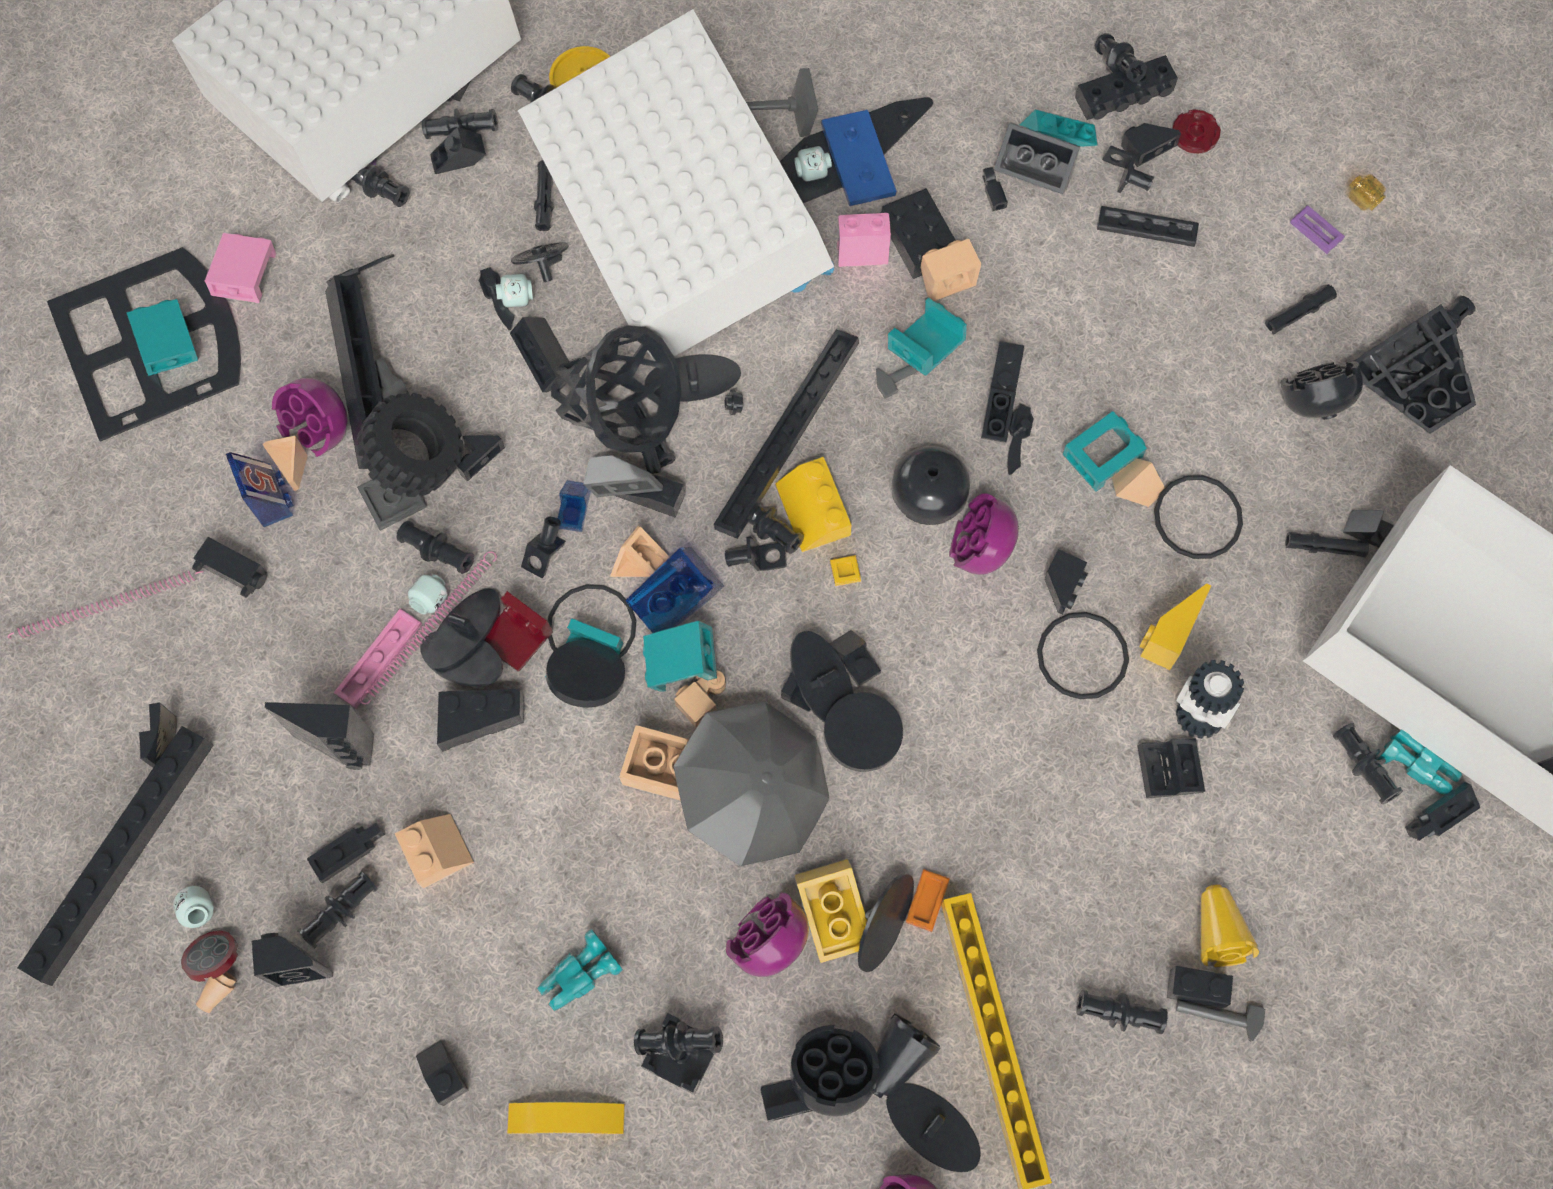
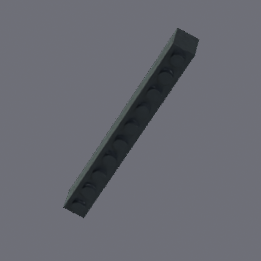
[17,726,213,986]

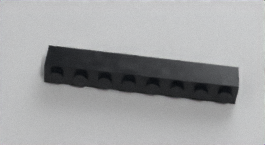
[325,275,382,469]

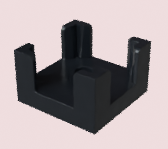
[641,1013,715,1095]

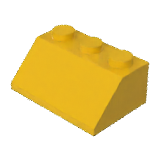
[775,457,852,552]

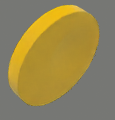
[549,46,611,88]

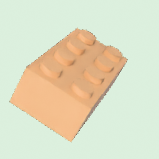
[619,725,689,800]

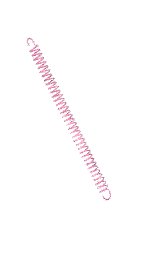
[360,551,497,704]
[8,571,204,639]

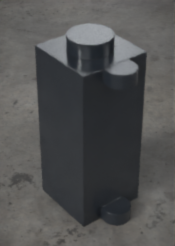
[192,537,267,598]

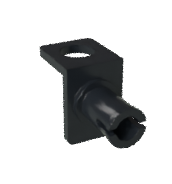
[1102,146,1154,193]
[521,516,566,578]
[725,536,787,571]

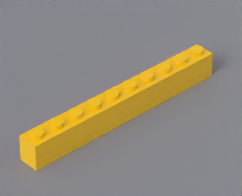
[941,893,1052,1189]

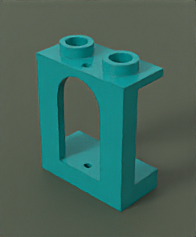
[1062,411,1147,492]

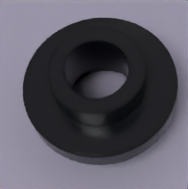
[724,390,743,415]

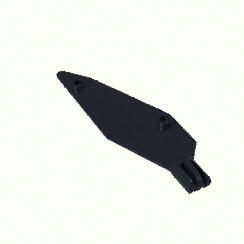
[780,97,933,203]

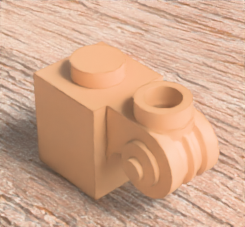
[674,670,726,728]

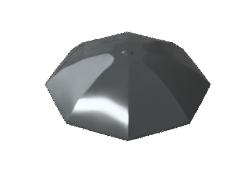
[673,702,829,866]

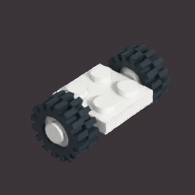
[1176,660,1244,739]

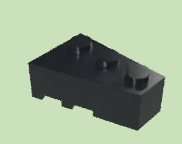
[437,689,524,752]

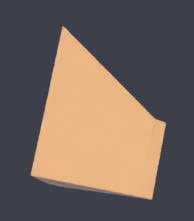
[262,436,308,491]
[1112,458,1165,507]
[610,526,673,580]

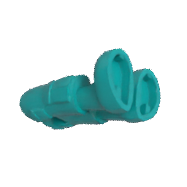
[1376,729,1462,796]
[537,929,623,1011]

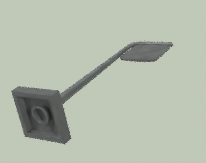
[746,68,818,137]

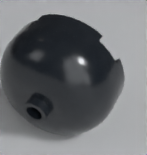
[1280,361,1363,420]
[891,446,970,525]
[790,1025,879,1117]

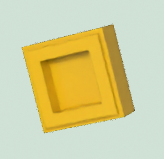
[830,555,861,586]

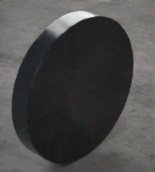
[546,640,625,708]
[823,692,903,772]

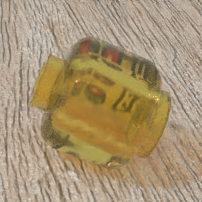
[1348,174,1386,211]

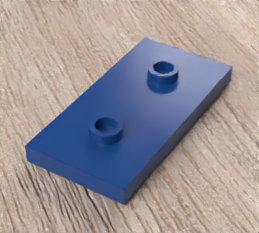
[821,110,897,206]

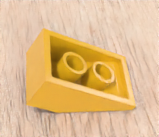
[1139,583,1211,670]
[794,859,867,963]

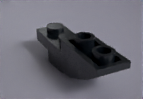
[981,341,1025,443]

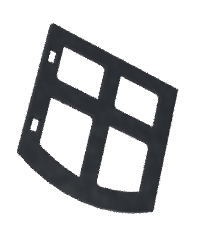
[47,247,241,442]

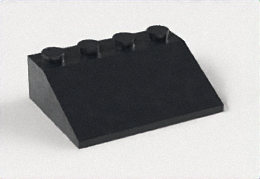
[264,702,374,770]

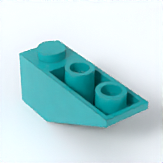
[1019,109,1098,147]

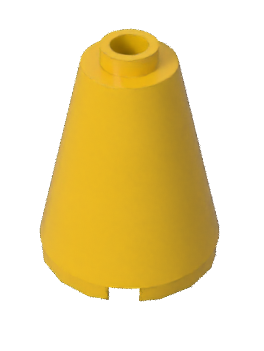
[1201,884,1259,967]

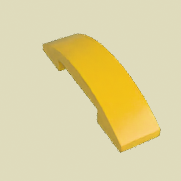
[507,1102,625,1134]

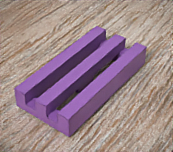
[1290,205,1345,254]

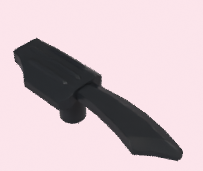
[326,254,395,289]
[478,267,515,330]
[1007,404,1034,475]

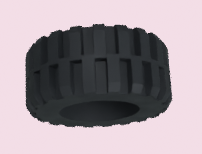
[357,392,464,497]

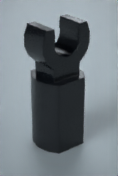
[982,167,1008,212]

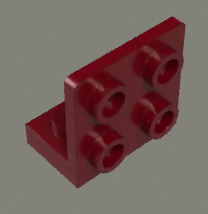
[484,591,553,672]

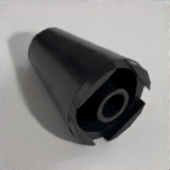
[873,1013,941,1098]

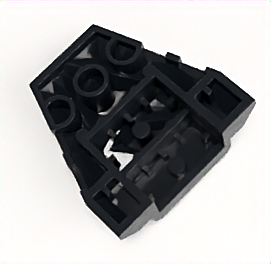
[1354,304,1476,434]

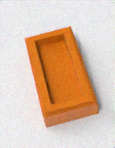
[905,869,950,932]

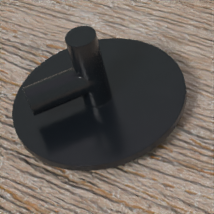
[511,242,569,282]

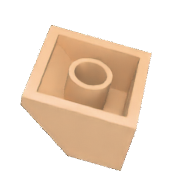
[920,239,981,301]
[395,814,474,888]

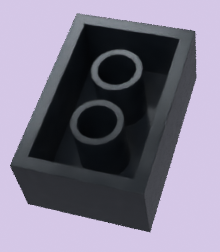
[881,188,956,279]

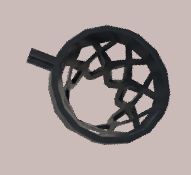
[551,325,682,474]

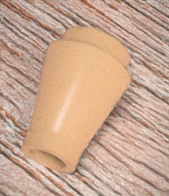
[196,971,236,1013]

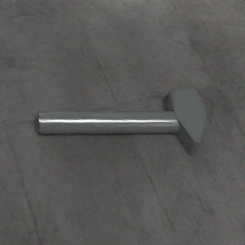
[876,358,946,399]
[1176,1000,1266,1042]

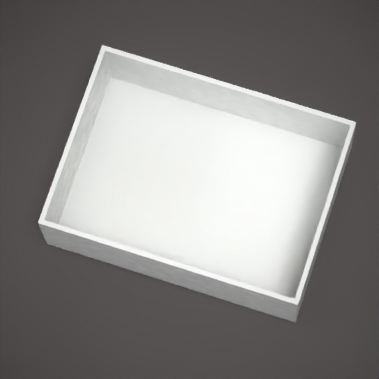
[172,0,521,202]
[518,9,834,361]
[1303,465,1553,836]

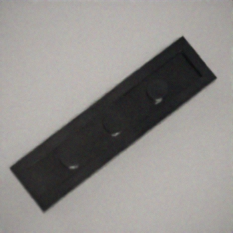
[1097,206,1199,247]

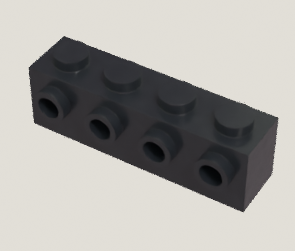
[1075,55,1178,120]

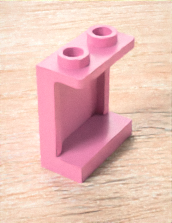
[837,213,891,267]
[205,233,276,303]

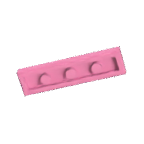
[334,609,422,709]

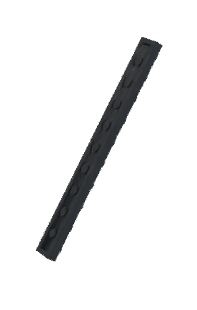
[713,329,859,539]

